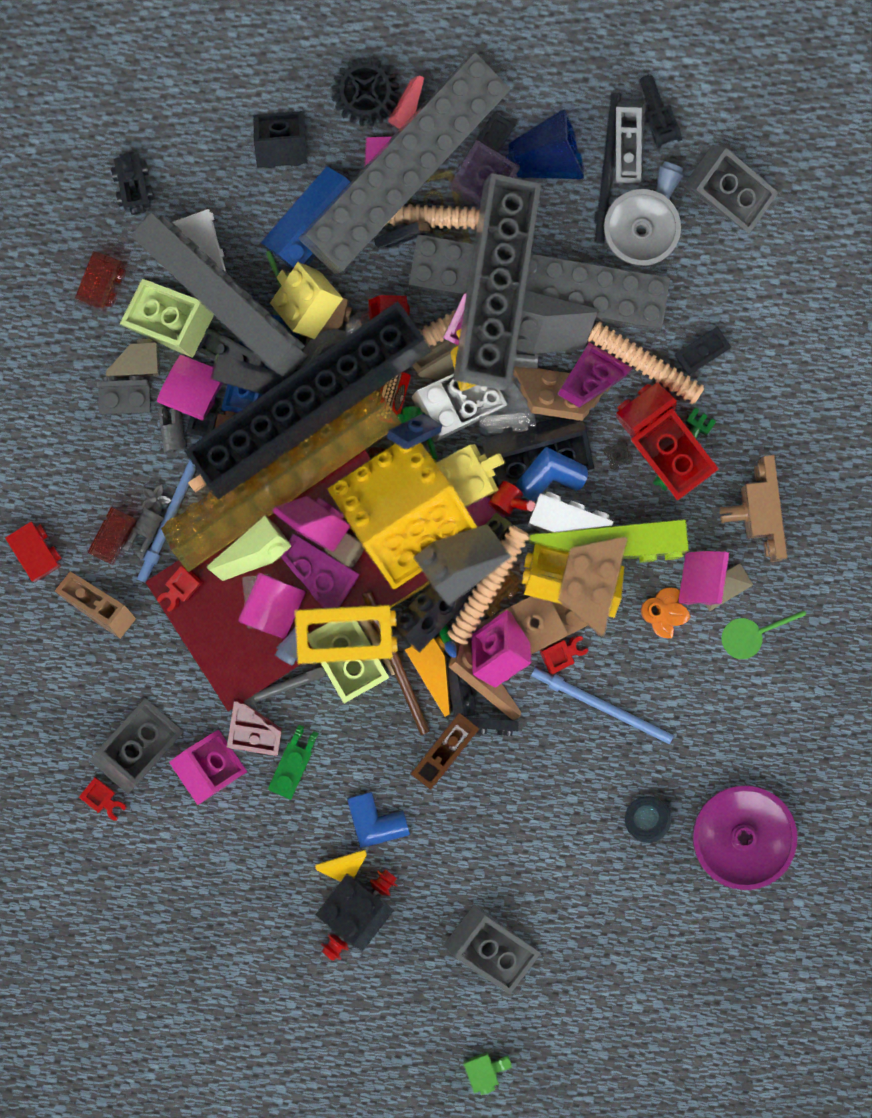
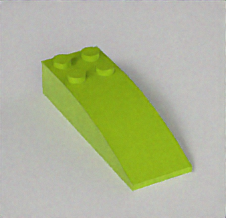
[528,520,689,563]

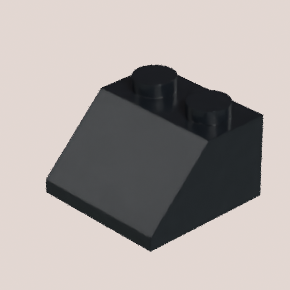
[253,110,308,169]

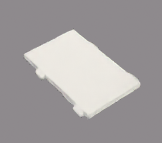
[173,209,226,272]

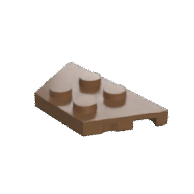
[513,366,610,421]
[558,537,627,636]

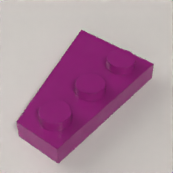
[558,342,633,408]
[280,534,360,608]

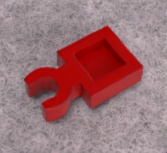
[157,565,203,612]
[539,635,588,674]
[79,777,127,821]

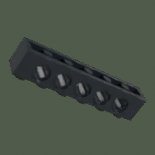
[392,512,513,653]

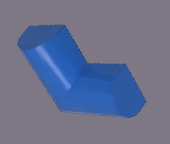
[516,447,588,501]
[347,792,410,849]

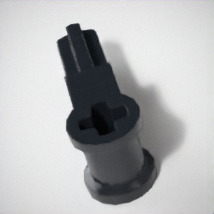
[639,75,682,149]

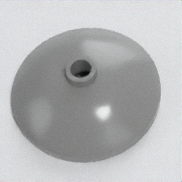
[604,189,681,266]

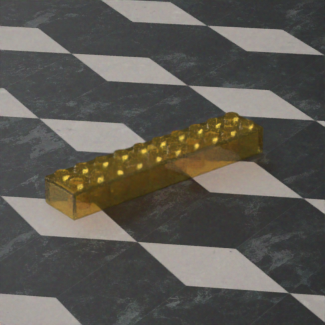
[161,389,401,572]

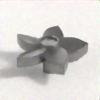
[141,484,171,515]

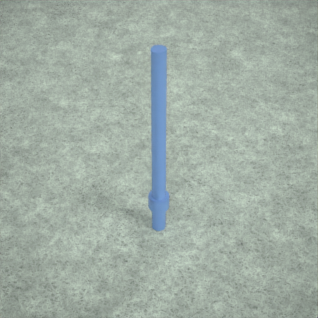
[137,439,199,583]
[531,667,674,744]

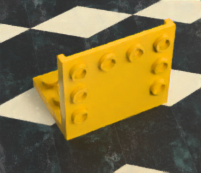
[327,443,477,590]

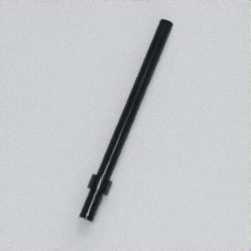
[594,92,621,244]

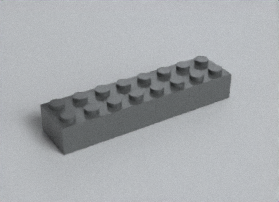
[453,173,541,390]
[131,213,308,378]

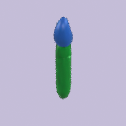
[439,624,457,658]

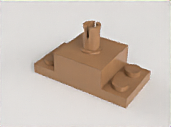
[720,455,787,562]
[476,596,588,654]

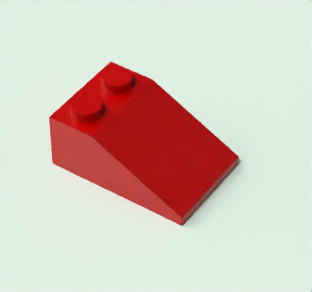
[631,408,719,501]

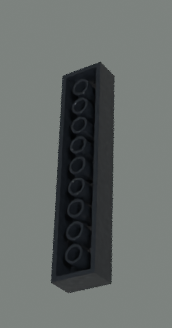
[184,301,432,500]

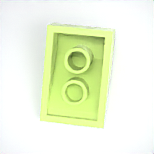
[120,279,214,358]
[307,621,389,703]

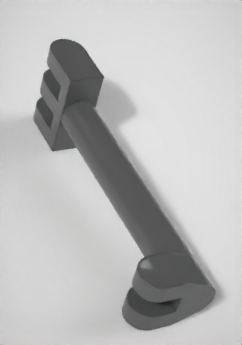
[244,667,327,712]

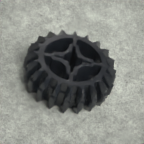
[331,57,400,127]

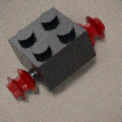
[315,869,398,961]

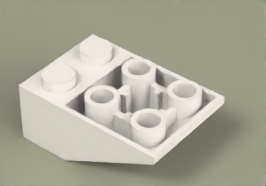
[412,374,507,442]
[528,492,613,533]

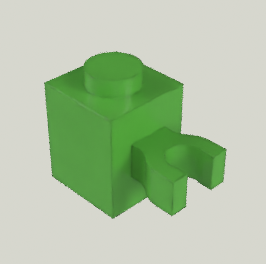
[463,1052,512,1095]

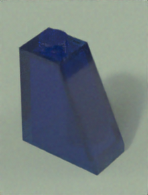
[505,109,584,179]

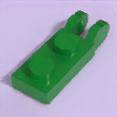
[267,725,319,800]

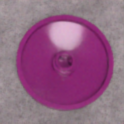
[693,786,797,890]

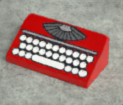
[373,372,411,425]

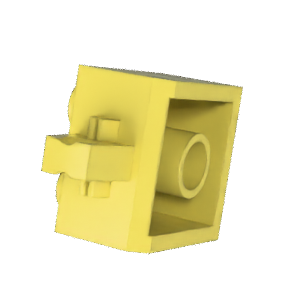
[270,262,343,339]
[436,444,505,508]

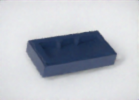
[387,413,442,450]

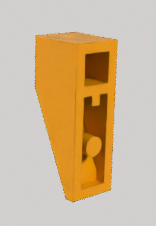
[405,636,451,717]

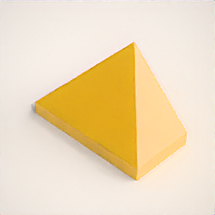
[315,849,367,882]

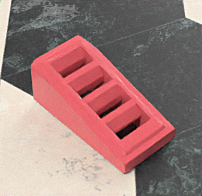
[388,75,424,129]

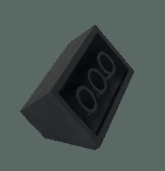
[481,417,594,487]

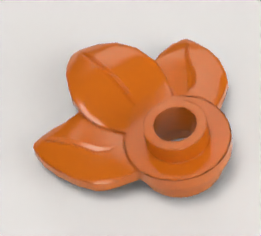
[641,588,690,638]

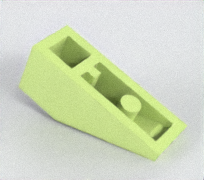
[207,516,291,581]

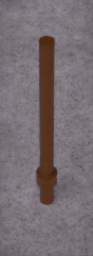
[362,591,430,735]

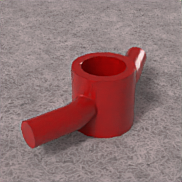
[487,481,535,517]

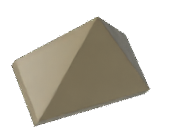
[412,339,458,380]
[706,563,753,611]

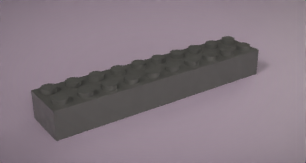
[298,52,511,274]
[409,234,670,333]

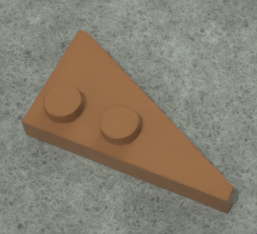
[449,637,521,721]

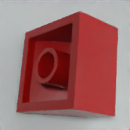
[616,382,677,438]

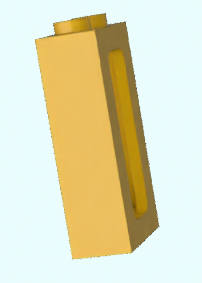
[521,544,624,618]
[295,605,397,664]

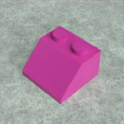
[272,496,350,552]
[472,610,531,688]
[169,729,247,805]

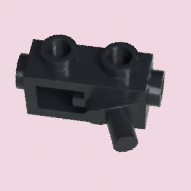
[111,152,154,215]

